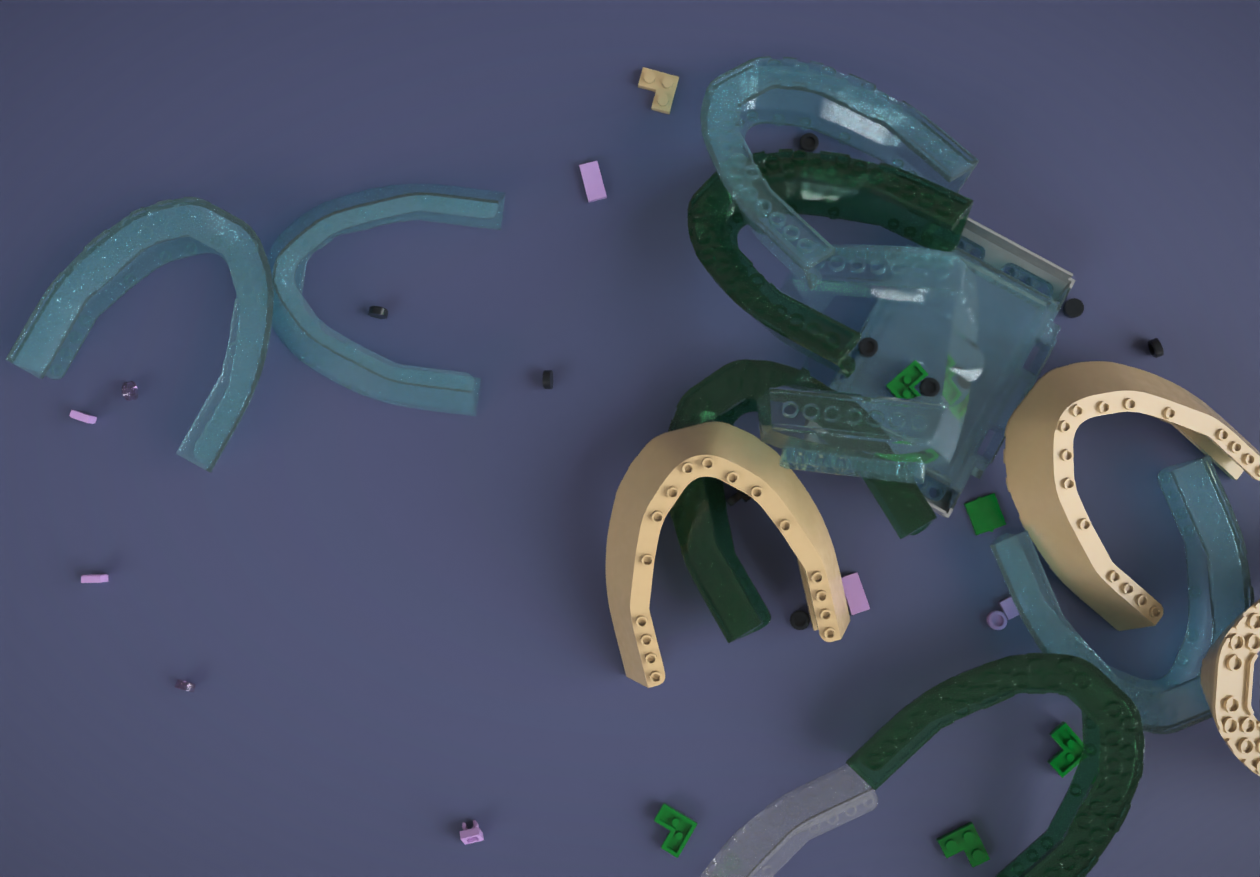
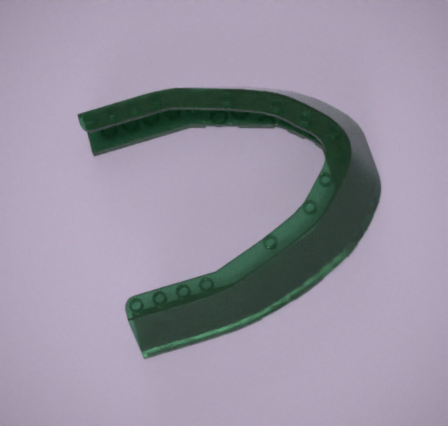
[687,149,974,378]
[668,359,937,643]
[846,653,1145,877]

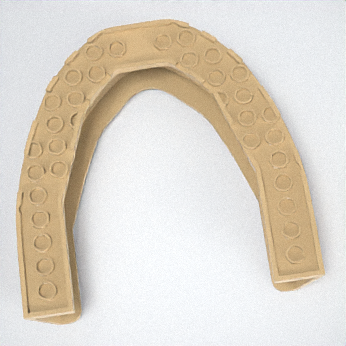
[1003,361,1260,631]
[606,421,850,688]
[1200,599,1260,776]

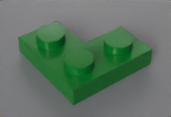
[885,360,929,416]
[1047,721,1091,778]
[654,802,697,858]
[936,822,990,868]

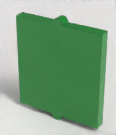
[964,493,1006,535]

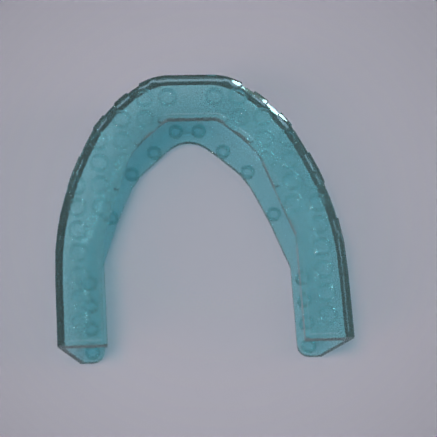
[700,56,979,290]
[263,184,506,416]
[5,197,274,473]
[990,456,1255,734]

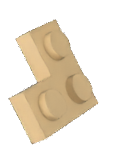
[638,67,679,114]

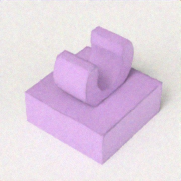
[459,820,484,845]

